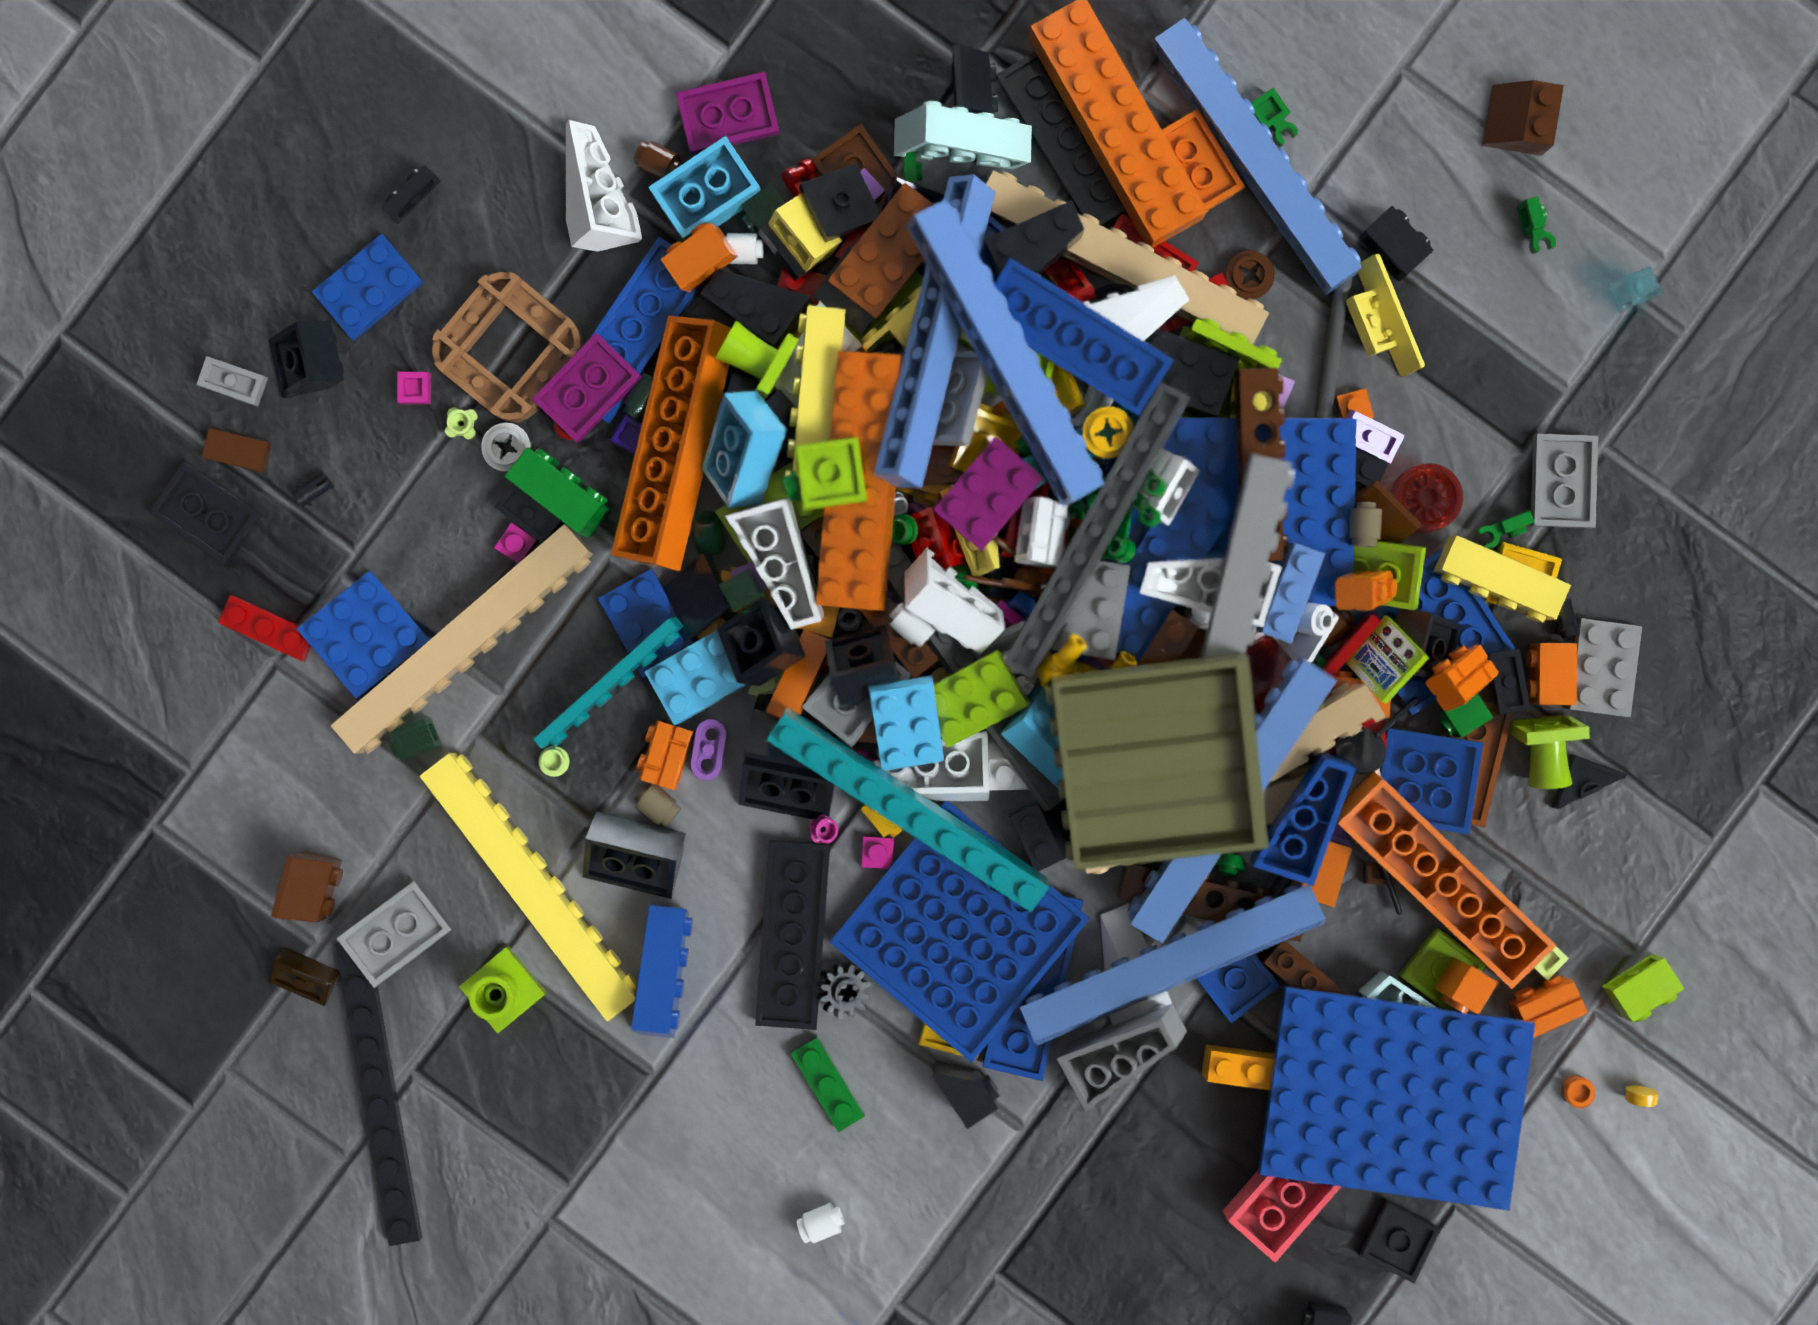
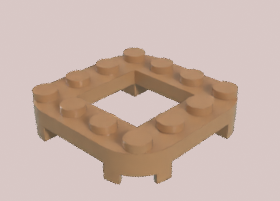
[432,272,584,423]

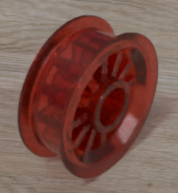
[1390,463,1463,533]

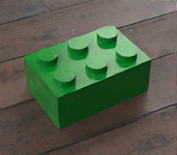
[504,447,611,539]

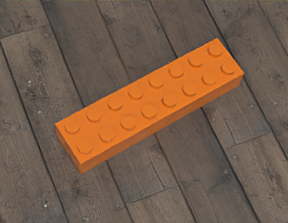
[1028,0,1208,248]
[611,315,732,571]
[816,351,903,611]
[1337,771,1557,989]

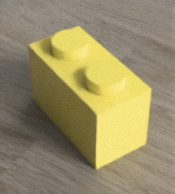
[768,193,842,272]

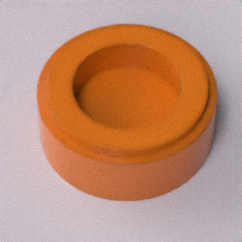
[1561,1075,1596,1108]

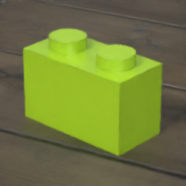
[1601,953,1685,1022]

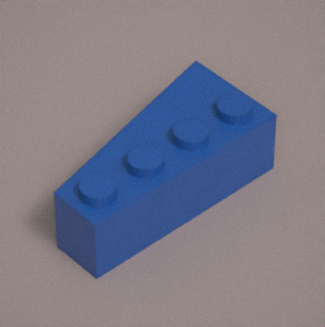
[1250,752,1356,886]
[631,905,693,1038]

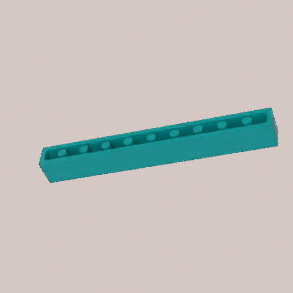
[767,707,1049,912]

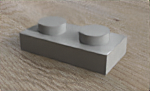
[196,356,268,407]

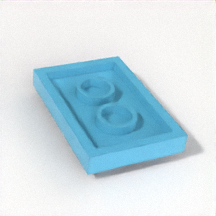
[645,630,747,726]
[869,676,944,771]

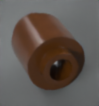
[634,141,682,179]
[1321,606,1355,650]

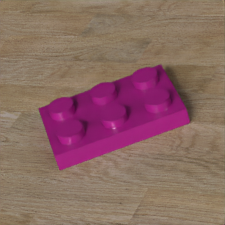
[676,72,780,155]
[532,333,642,443]
[933,436,1044,551]

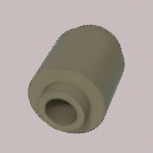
[1349,502,1382,547]
[634,784,681,827]

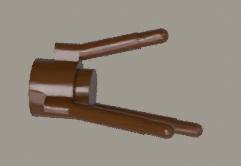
[964,537,1047,596]

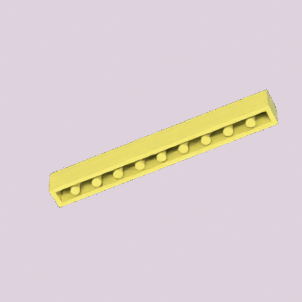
[420,753,638,1022]

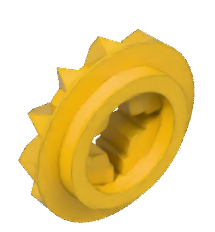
[1082,407,1134,458]

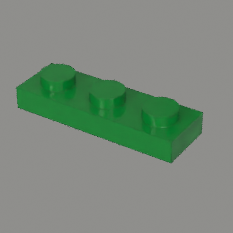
[790,1036,865,1132]

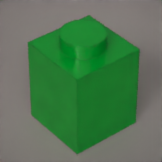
[1437,693,1494,738]

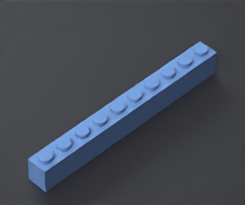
[1151,18,1362,295]
[874,175,995,488]
[905,199,1105,507]
[1127,655,1337,943]
[1020,883,1326,1045]

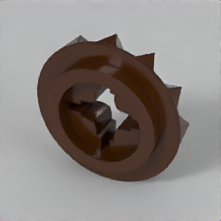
[1225,250,1275,300]

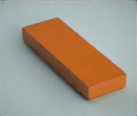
[766,629,830,719]

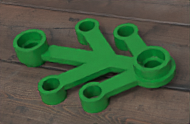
[1085,468,1166,563]

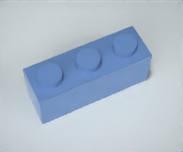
[1256,542,1325,644]

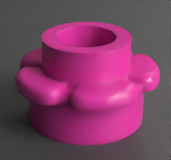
[809,814,838,844]

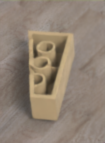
[1270,682,1386,782]

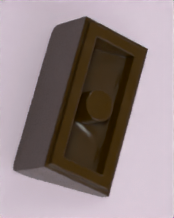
[269,948,340,1006]

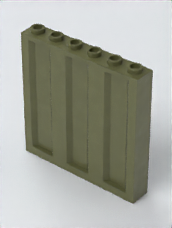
[1046,653,1268,870]

